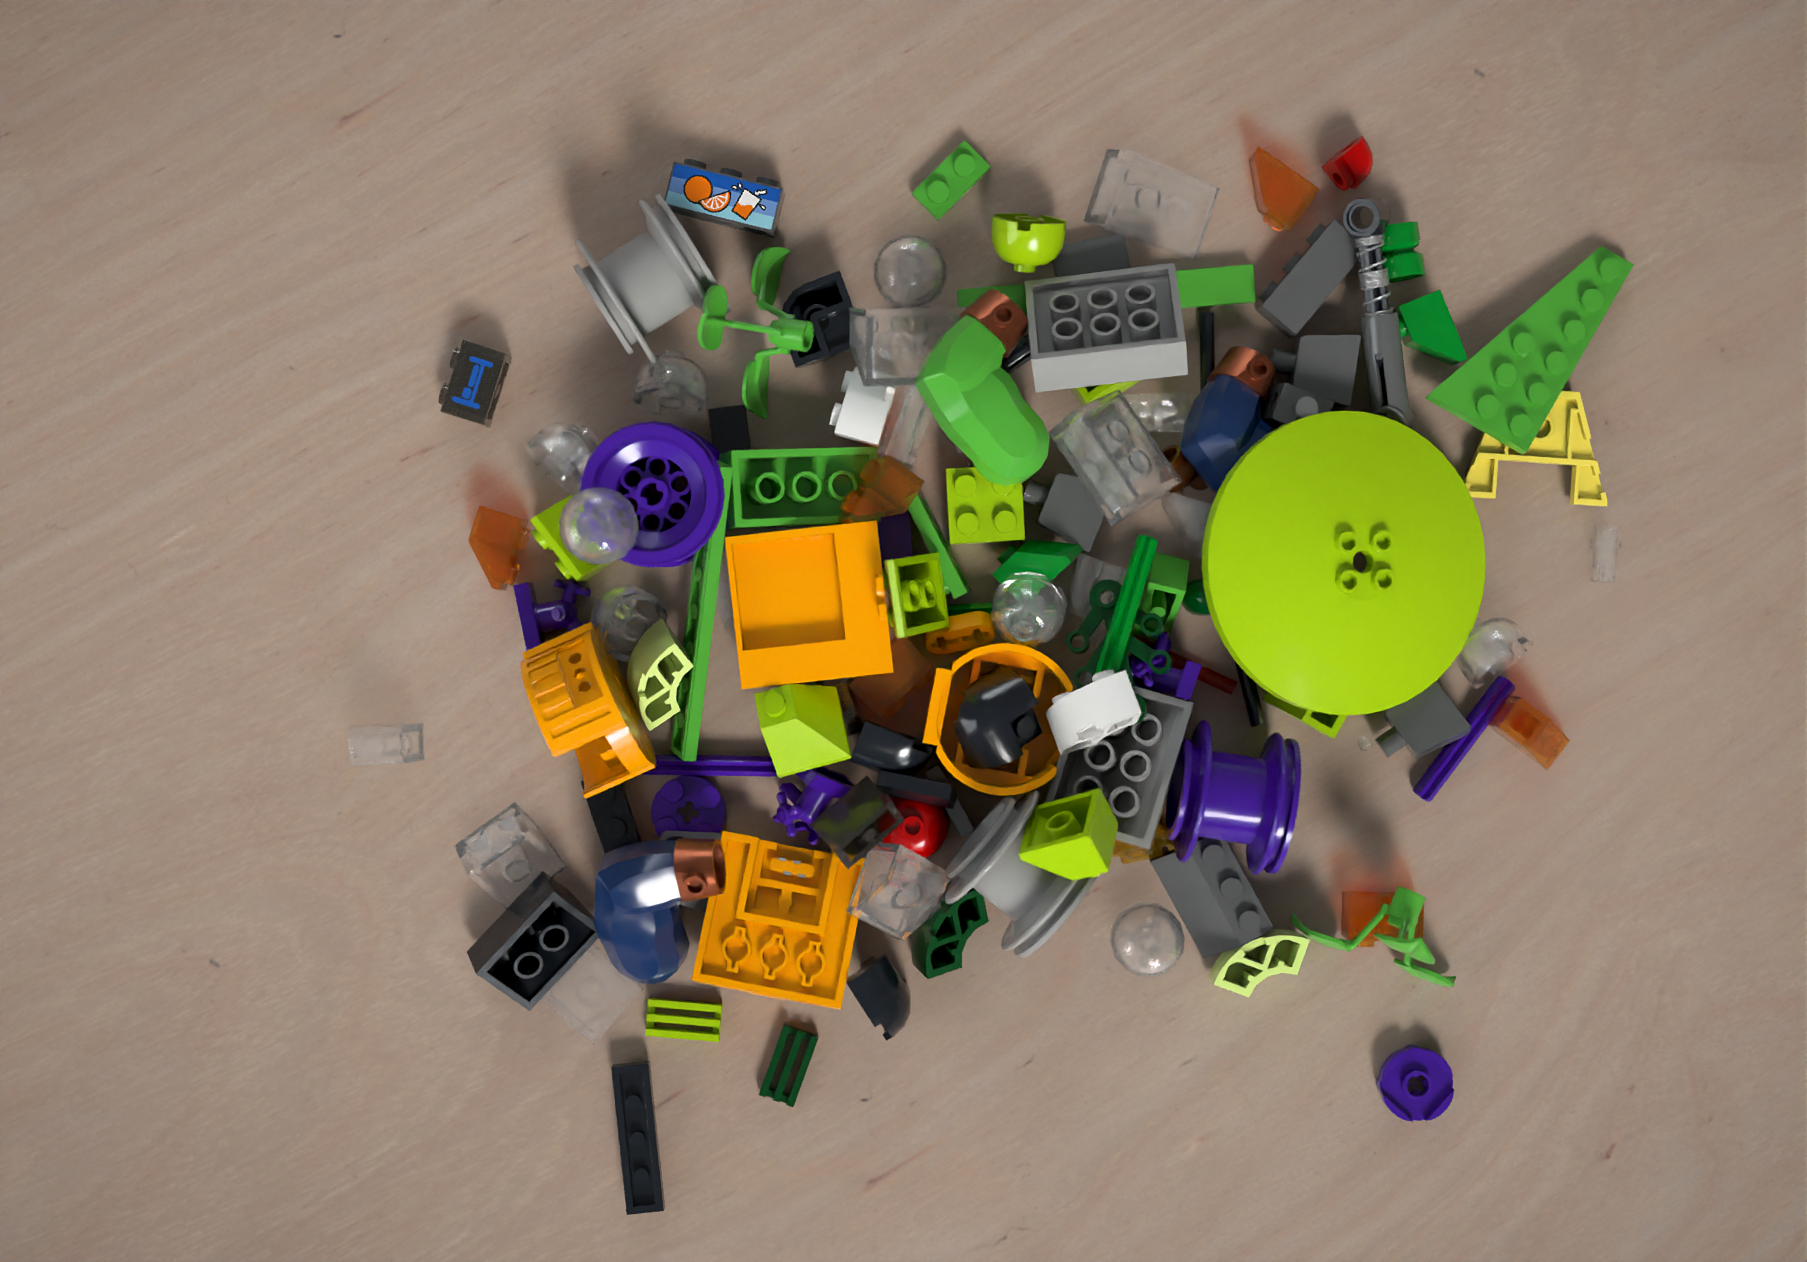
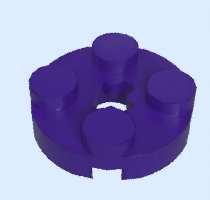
[651,775,726,837]
[1376,1045,1454,1122]

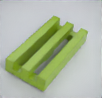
[645,997,723,1042]

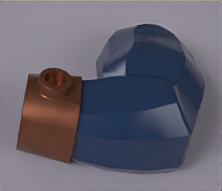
[1181,346,1276,494]
[594,838,726,984]

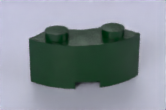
[911,881,989,979]

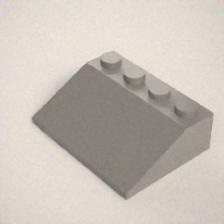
[1024,263,1188,392]
[1045,672,1195,850]

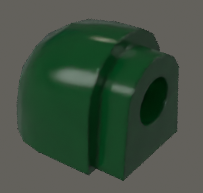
[1182,579,1211,616]

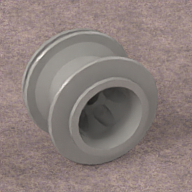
[573,193,731,364]
[945,790,1098,958]

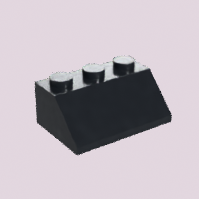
[467,871,599,1011]

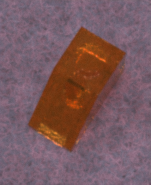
[1249,146,1320,232]

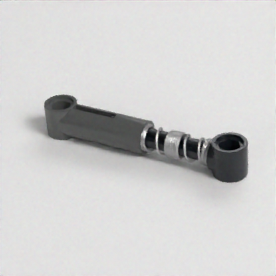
[1343,197,1415,429]

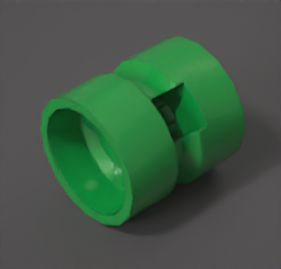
[1382,222,1426,283]

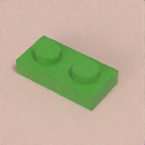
[912,140,991,221]

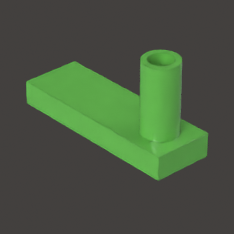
[903,492,972,599]

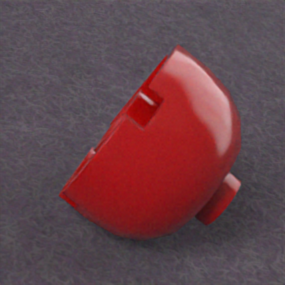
[876,796,950,861]

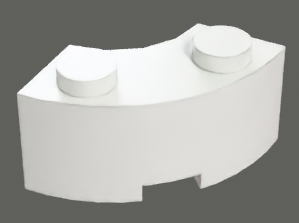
[830,367,899,447]
[1046,669,1142,755]

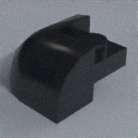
[782,271,866,368]
[953,665,1043,769]
[849,720,935,776]
[846,954,911,1041]

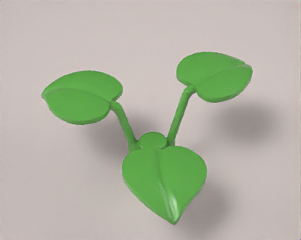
[698,246,814,419]
[1291,886,1456,988]

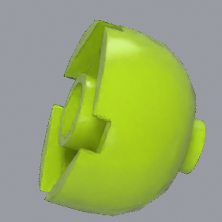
[991,213,1066,273]

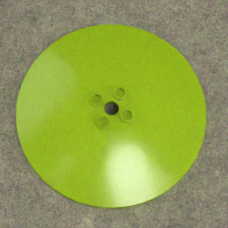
[1202,411,1486,715]

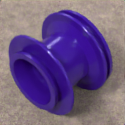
[580,421,727,567]
[1164,720,1301,875]

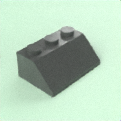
[1150,837,1274,959]

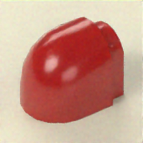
[1322,136,1373,191]

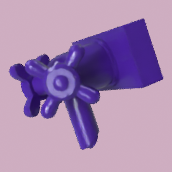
[513,579,598,651]
[1128,631,1202,702]
[773,766,865,845]

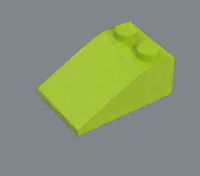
[883,552,950,638]

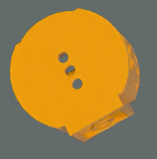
[520,622,656,799]
[922,642,1073,796]

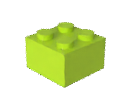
[945,467,1025,545]

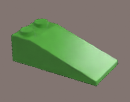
[720,446,881,530]

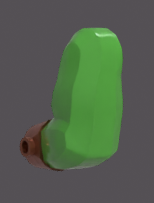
[915,289,1050,486]

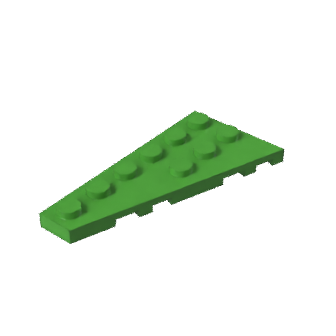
[1425,246,1634,455]

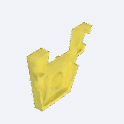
[1463,391,1607,507]

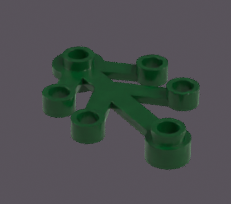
[1066,579,1172,725]

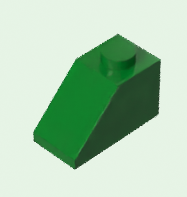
[1392,290,1468,366]
[992,539,1084,607]

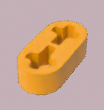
[924,611,995,654]

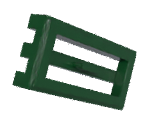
[759,1023,819,1107]

